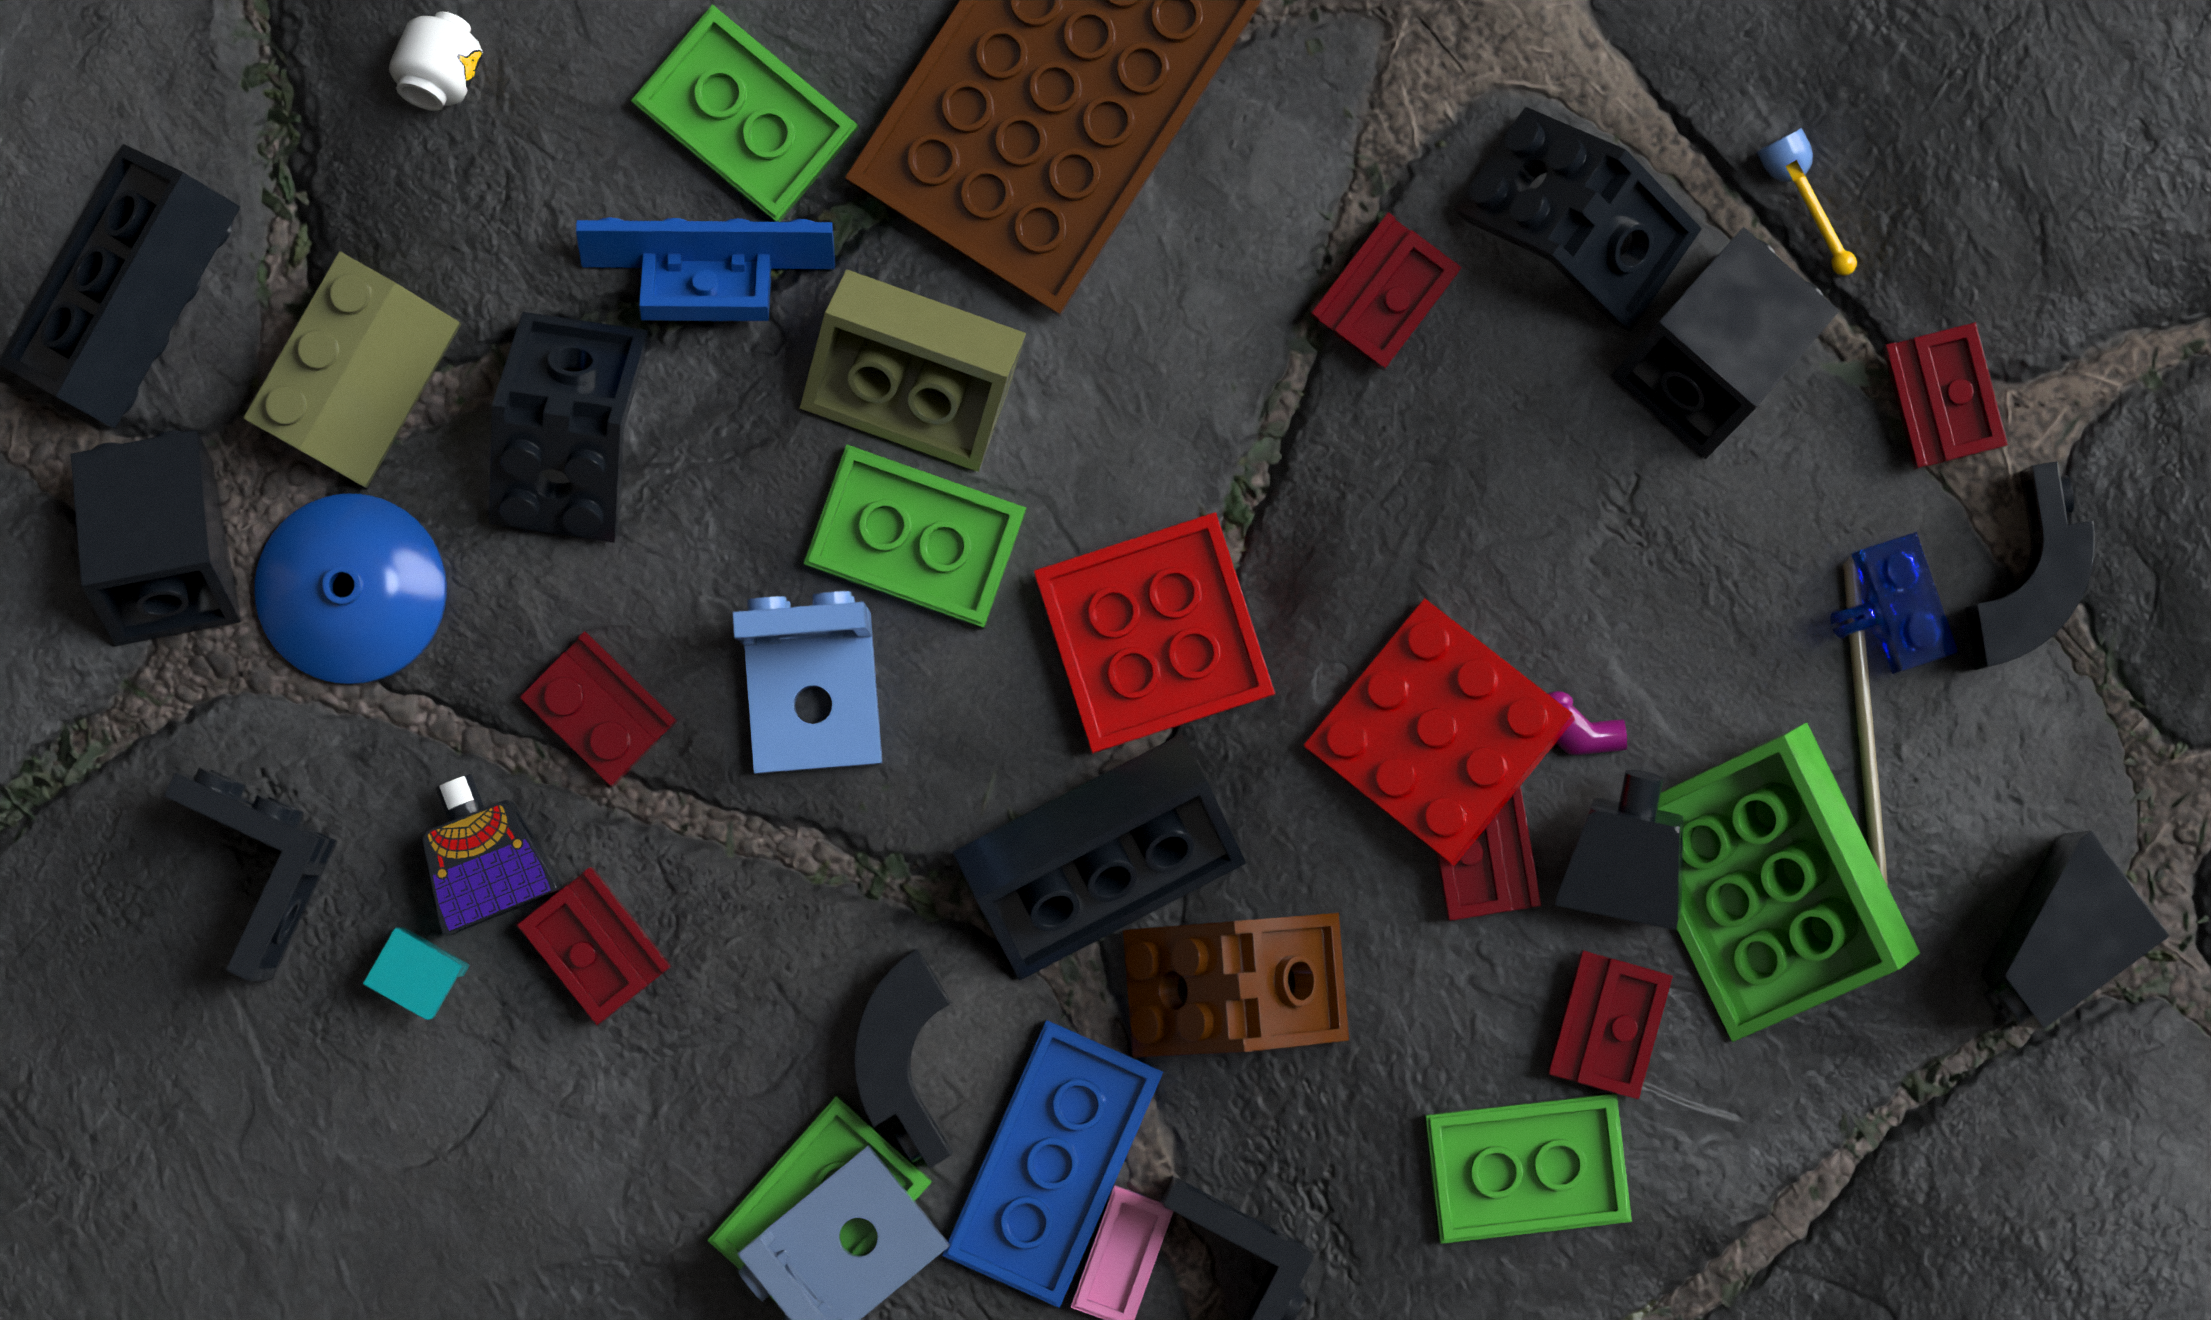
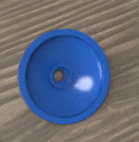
[254,494,447,684]

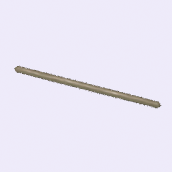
[1843,557,1888,886]

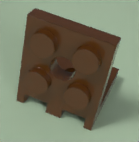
[1123,913,1349,1058]

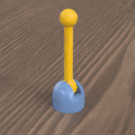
[1756,128,1857,276]

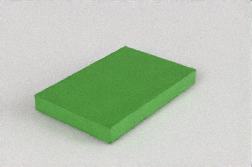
[631,4,859,222]
[804,444,1027,629]
[1424,1093,1632,1244]
[708,1096,932,1303]

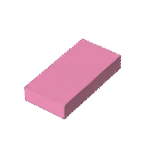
[1071,1185,1173,1320]

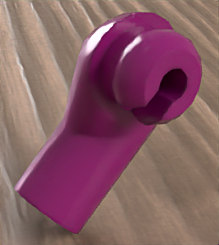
[1548,691,1627,755]

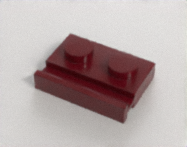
[1311,212,1462,371]
[1883,322,2008,470]
[520,631,678,787]
[1436,786,1541,921]
[517,867,672,1025]
[1547,950,1673,1100]

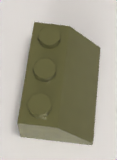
[244,251,461,488]
[800,269,1026,472]

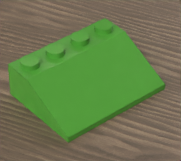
[1657,723,1920,1042]

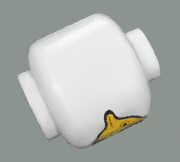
[389,12,483,111]

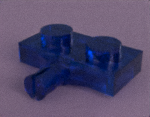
[1830,532,1958,674]

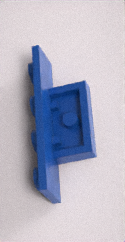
[576,217,835,321]

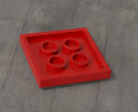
[1034,512,1275,754]
[1304,598,1575,867]

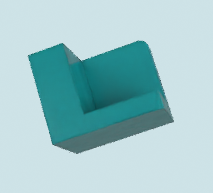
[363,927,470,1020]

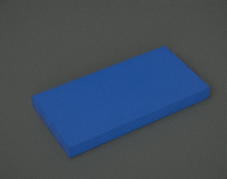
[942,1020,1163,1308]

